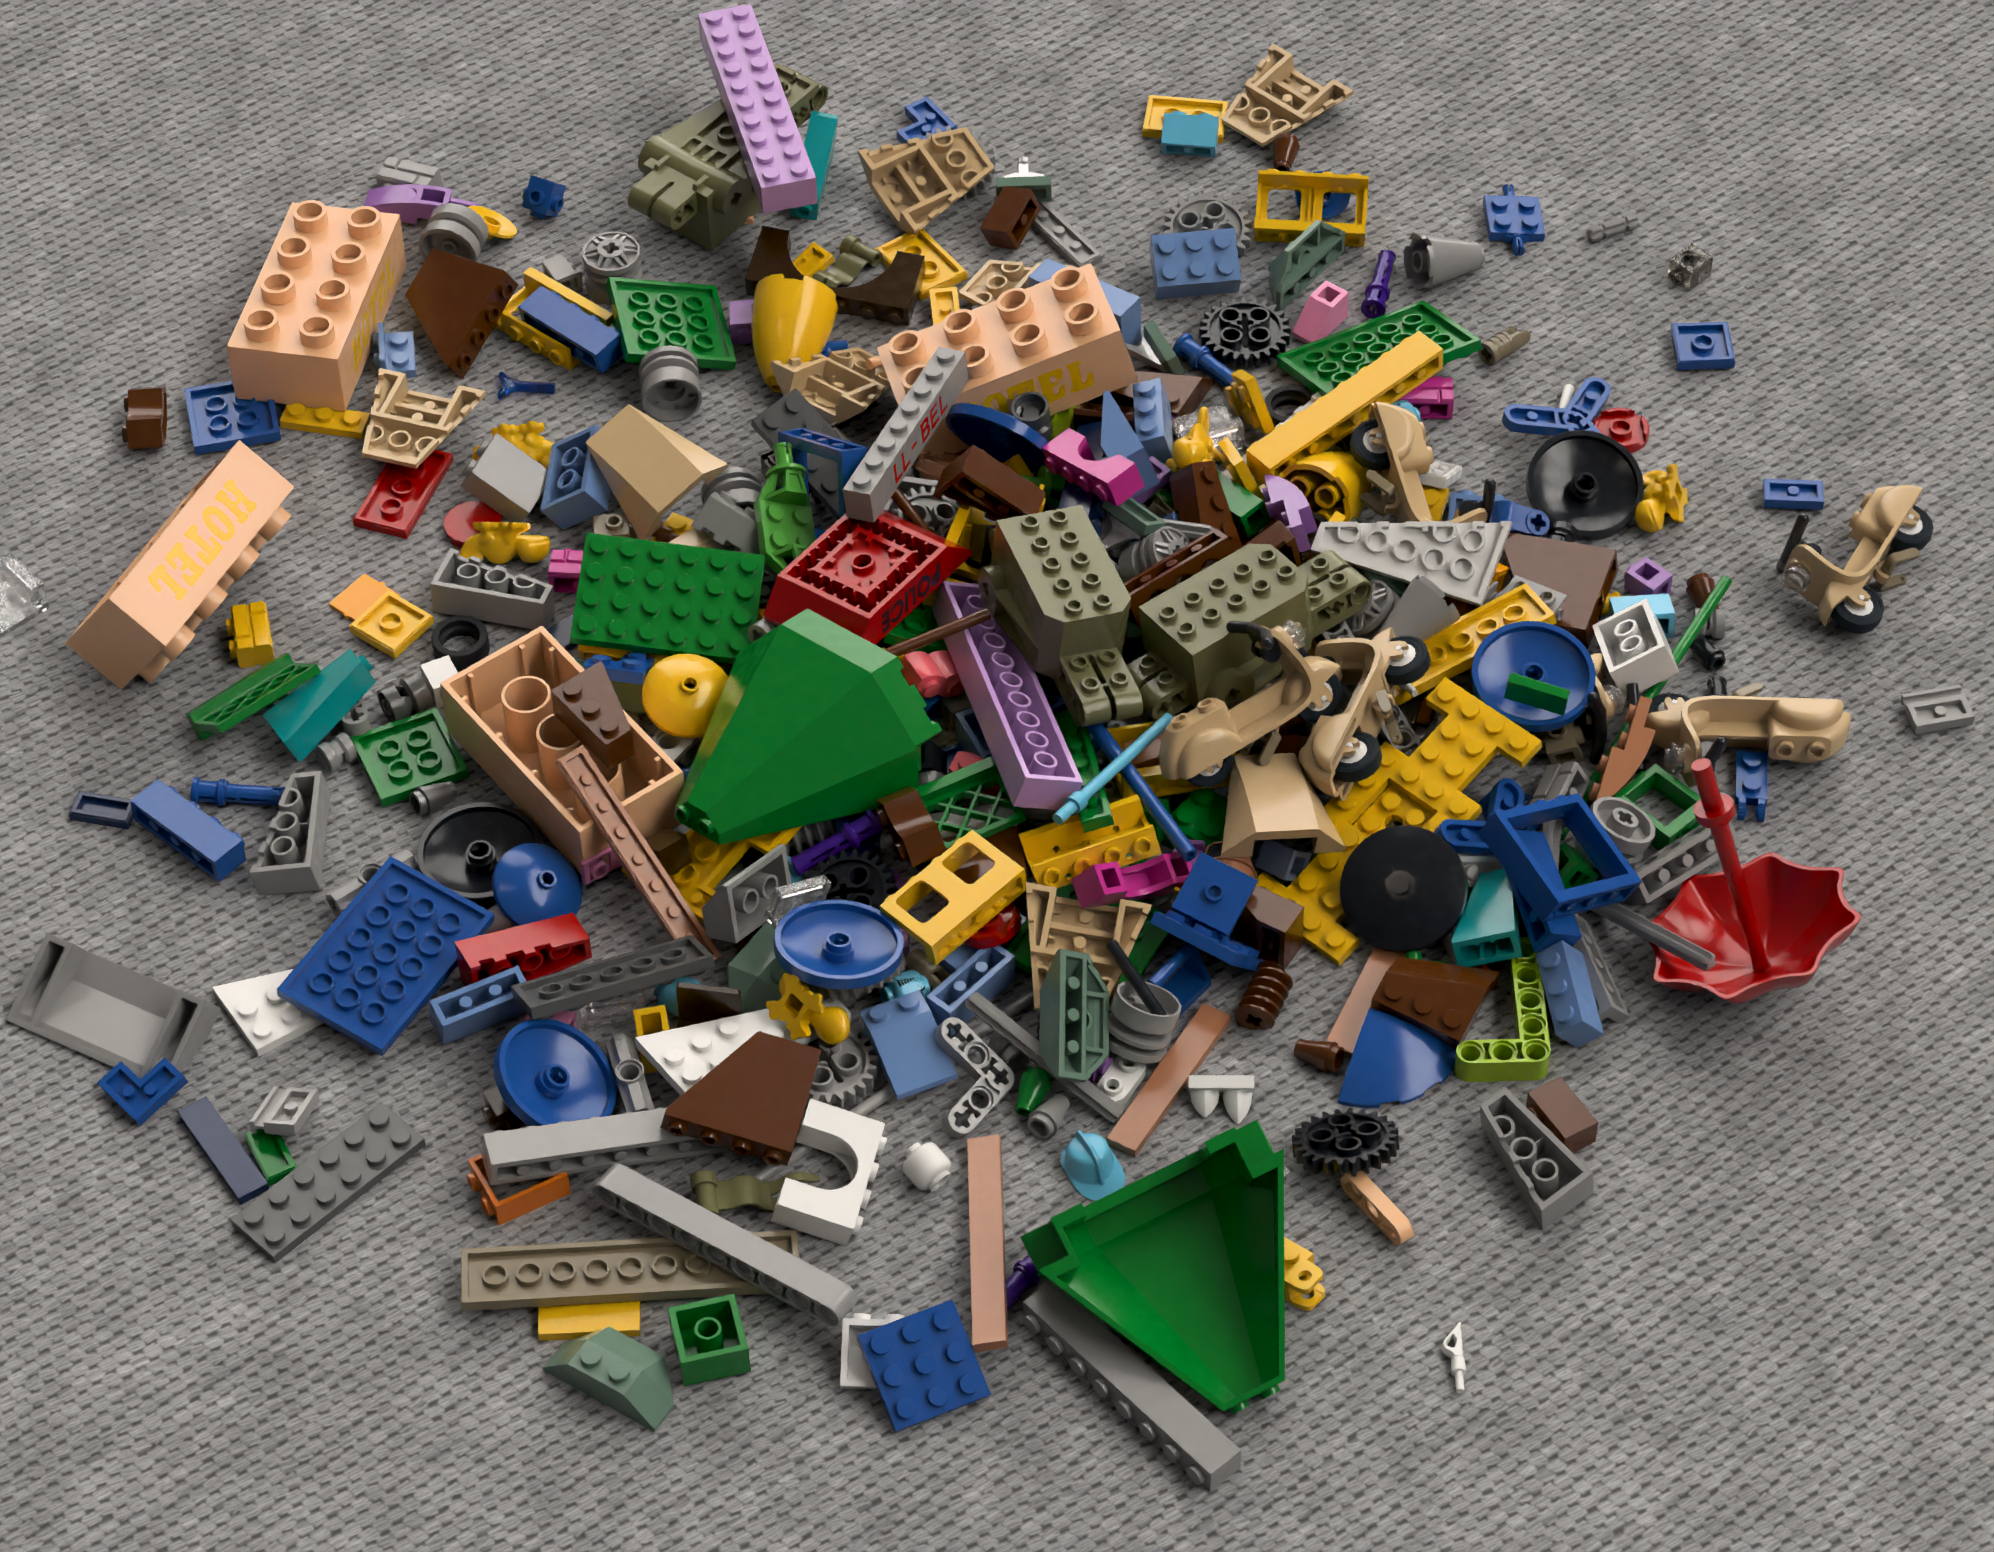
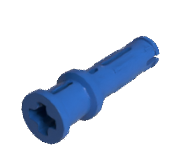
[1173,333,1234,387]
[191,777,285,806]

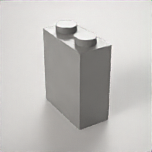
[460,433,548,522]

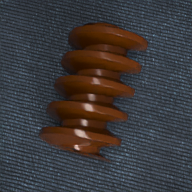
[1235,960,1293,1030]

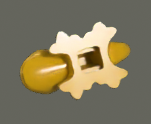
[1165,406,1221,472]
[472,421,553,469]
[1635,463,1688,533]
[460,522,551,564]
[766,973,850,1045]

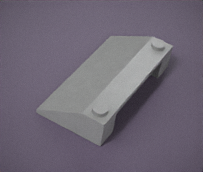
[6,933,221,1079]

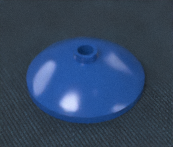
[492,843,582,926]

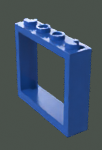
[778,428,867,540]
[1478,793,1642,922]

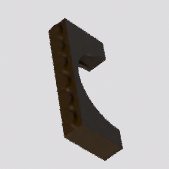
[745,226,926,326]

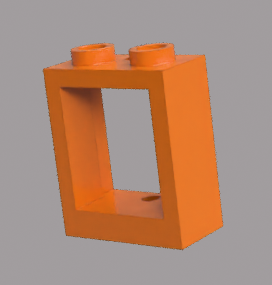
[466,1154,571,1225]

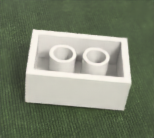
[1592,599,1679,700]

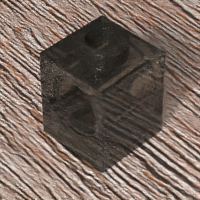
[1668,243,1713,292]

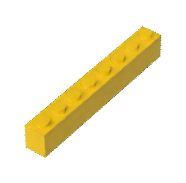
[1246,331,1443,484]

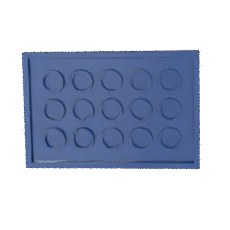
[277,856,495,1056]

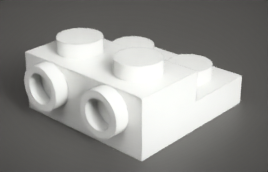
[840,1313,905,1389]

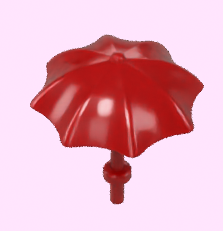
[1648,758,1861,1004]

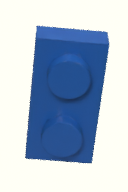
[1762,479,1824,510]

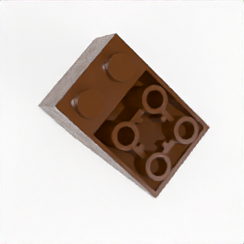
[1233,886,1304,970]

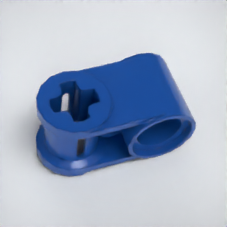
[1491,500,1550,536]

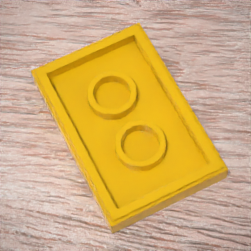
[1142,95,1229,143]
[875,229,968,301]
[538,1301,641,1341]

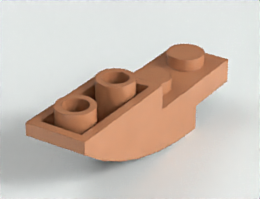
[1588,695,1656,806]

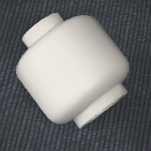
[903,1142,951,1192]

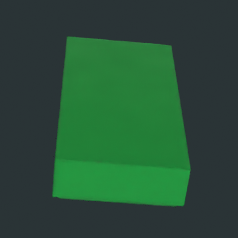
[1504,673,1570,716]
[243,1129,297,1186]

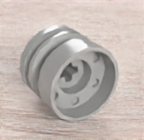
[582,231,643,305]
[639,345,702,422]
[701,467,762,545]
[1118,526,1191,598]
[1345,580,1400,640]
[1109,981,1182,1064]

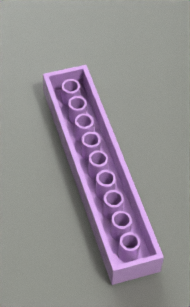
[698,4,818,214]
[931,581,1083,810]

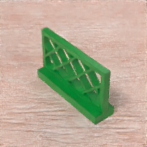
[185,653,321,740]
[885,756,1026,869]

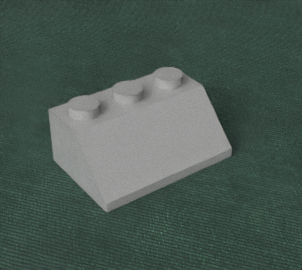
[702,844,794,943]

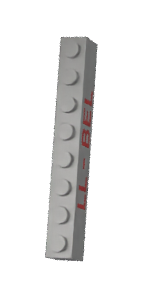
[842,347,969,523]

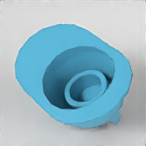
[1060,1130,1125,1201]

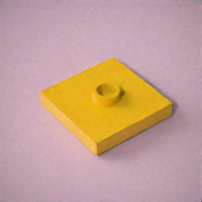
[349,590,434,659]

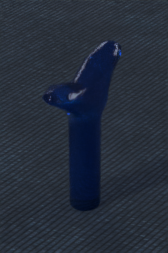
[497,372,556,400]

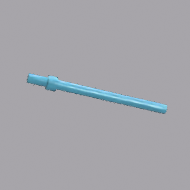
[1052,713,1174,825]

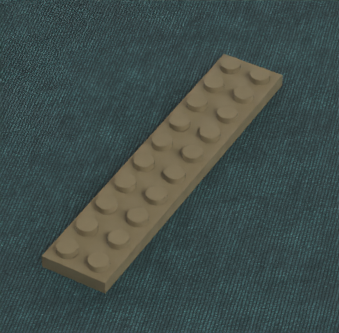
[461,1230,799,1311]

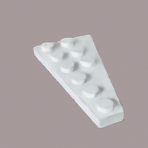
[1311,521,1513,607]
[212,969,324,1057]
[635,998,851,1096]

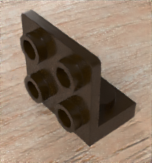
[676,982,743,1028]

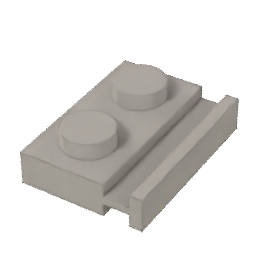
[1900,684,1975,734]
[249,1086,320,1137]

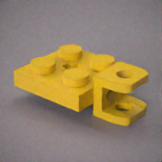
[1223,369,1275,434]
[1218,437,1267,507]
[1284,1237,1325,1311]

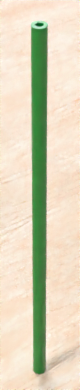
[1561,576,1732,840]

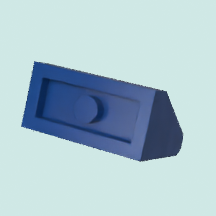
[1147,942,1211,1017]

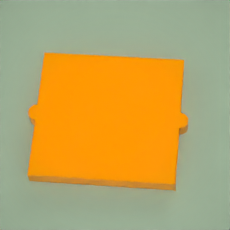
[329,573,400,621]

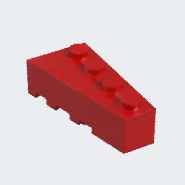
[454,913,592,987]

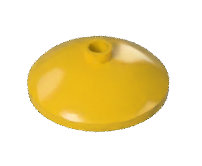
[642,654,728,738]

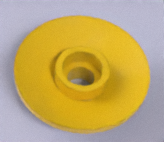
[468,206,517,239]

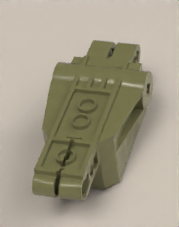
[628,63,828,251]
[978,505,1143,727]
[1127,543,1373,721]

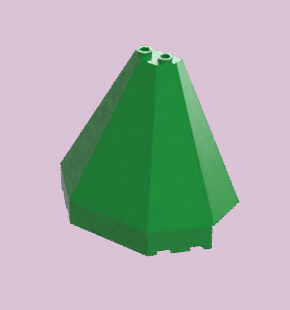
[674,608,942,845]
[1020,1119,1285,1415]

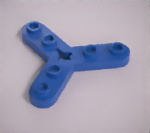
[1502,377,1611,436]
[1434,778,1524,856]

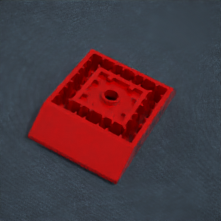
[763,510,972,645]

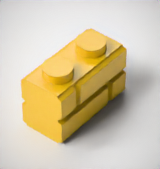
[226,601,275,668]

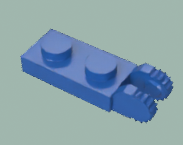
[1735,750,1768,822]

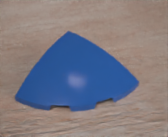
[1338,1008,1456,1108]

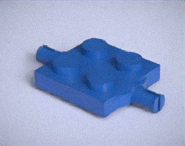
[1483,184,1545,256]

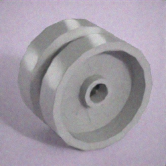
[418,203,489,261]
[1574,796,1655,868]

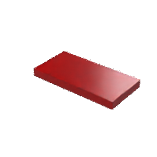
[353,450,454,539]

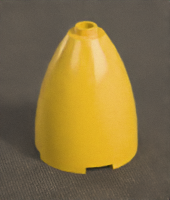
[751,274,838,393]
[1278,452,1371,546]

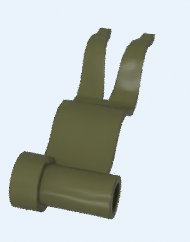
[812,234,882,288]
[690,1170,820,1216]

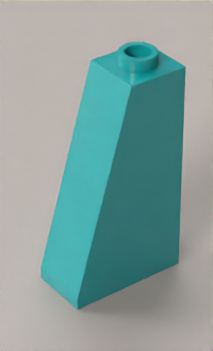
[789,110,839,220]
[263,649,376,762]
[1452,869,1522,967]

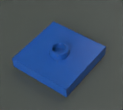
[1670,322,1735,370]
[1171,852,1258,938]

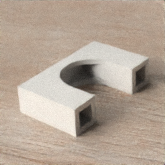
[771,1098,887,1246]

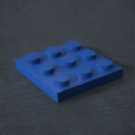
[184,380,281,455]
[1150,910,1264,971]
[856,1299,991,1433]

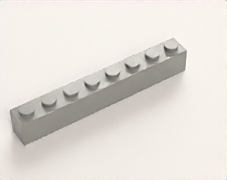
[481,1107,731,1185]
[1023,1283,1241,1492]

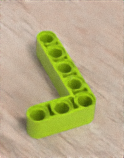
[1454,937,1551,1082]

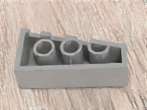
[691,491,791,575]
[430,548,555,630]
[249,771,331,896]
[1480,1087,1593,1230]

